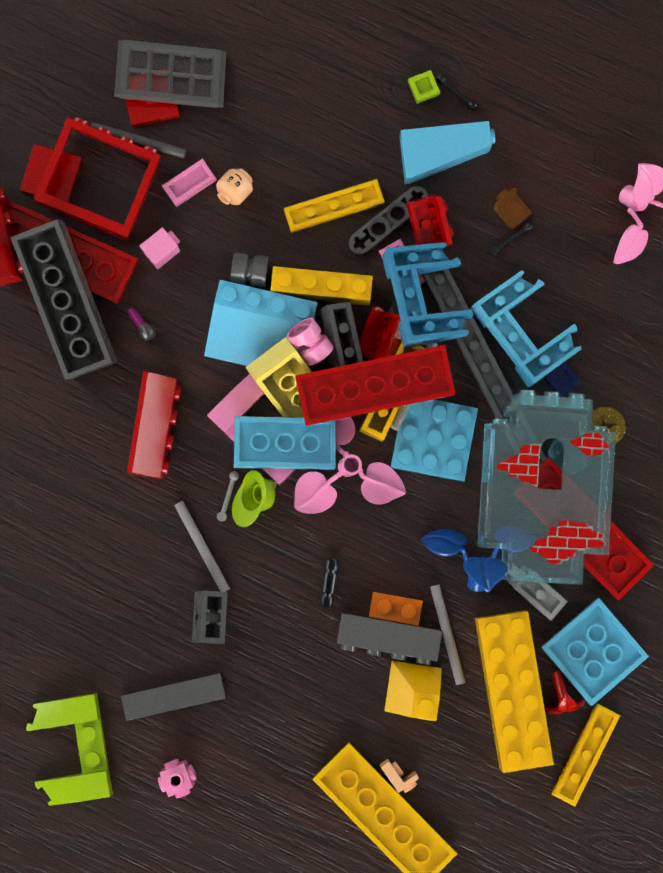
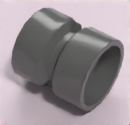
[230,252,270,289]

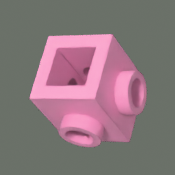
[158,759,197,799]

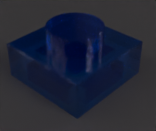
[545,362,581,398]

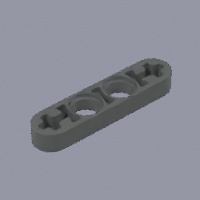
[349,186,428,256]

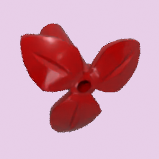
[544,671,585,714]

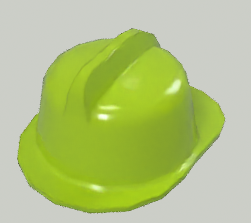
[232,470,277,527]

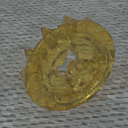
[585,407,626,446]

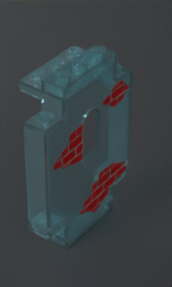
[477,390,616,585]

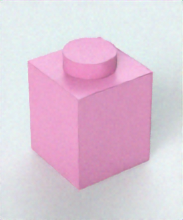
[140,227,180,270]

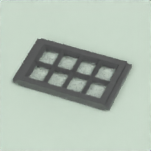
[114,39,226,108]

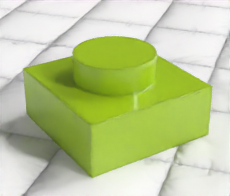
[408,70,440,104]

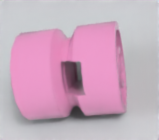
[287,318,334,366]

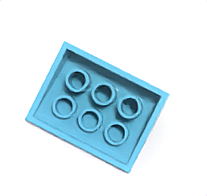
[204,280,318,366]

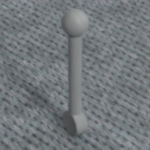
[217,471,239,522]

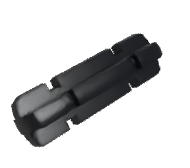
[320,558,339,608]

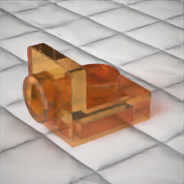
[494,187,532,230]

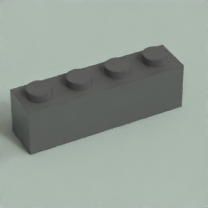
[317,302,363,368]
[336,613,442,665]

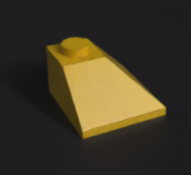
[384,660,442,721]

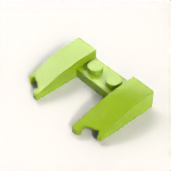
[26,693,113,806]

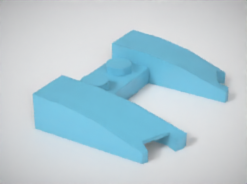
[470,270,581,388]

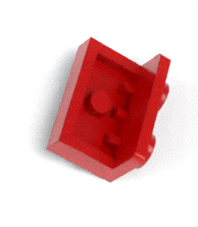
[406,195,453,246]
[359,306,401,360]

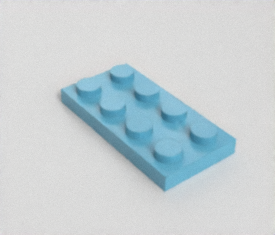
[234,416,336,470]

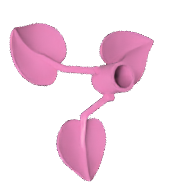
[613,163,663,264]
[294,417,406,514]

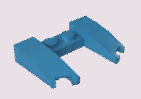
[382,242,473,348]

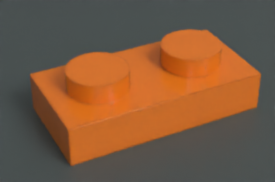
[369,592,423,626]

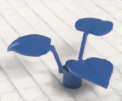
[421,526,537,592]

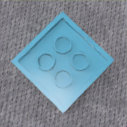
[390,400,478,482]
[541,598,649,706]

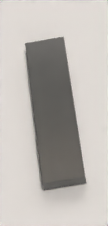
[121,673,226,721]

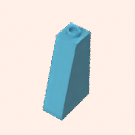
[399,121,495,185]

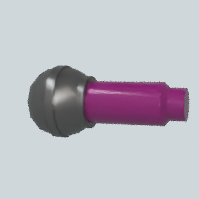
[127,307,156,341]

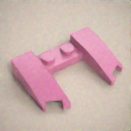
[207,374,295,486]

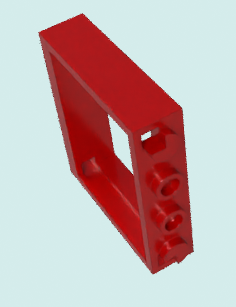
[34,117,161,241]

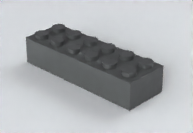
[10,219,118,380]

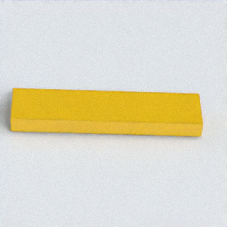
[283,179,385,233]
[551,703,620,807]

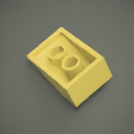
[246,337,312,418]

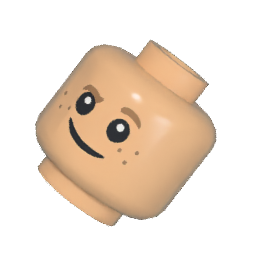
[216,169,253,205]

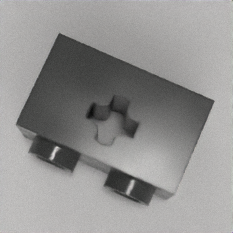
[192,590,227,644]

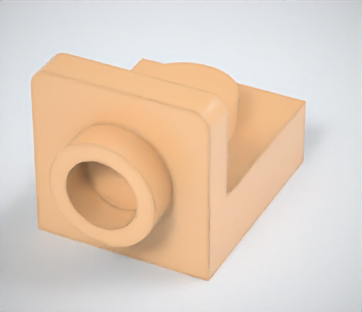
[379,759,419,793]

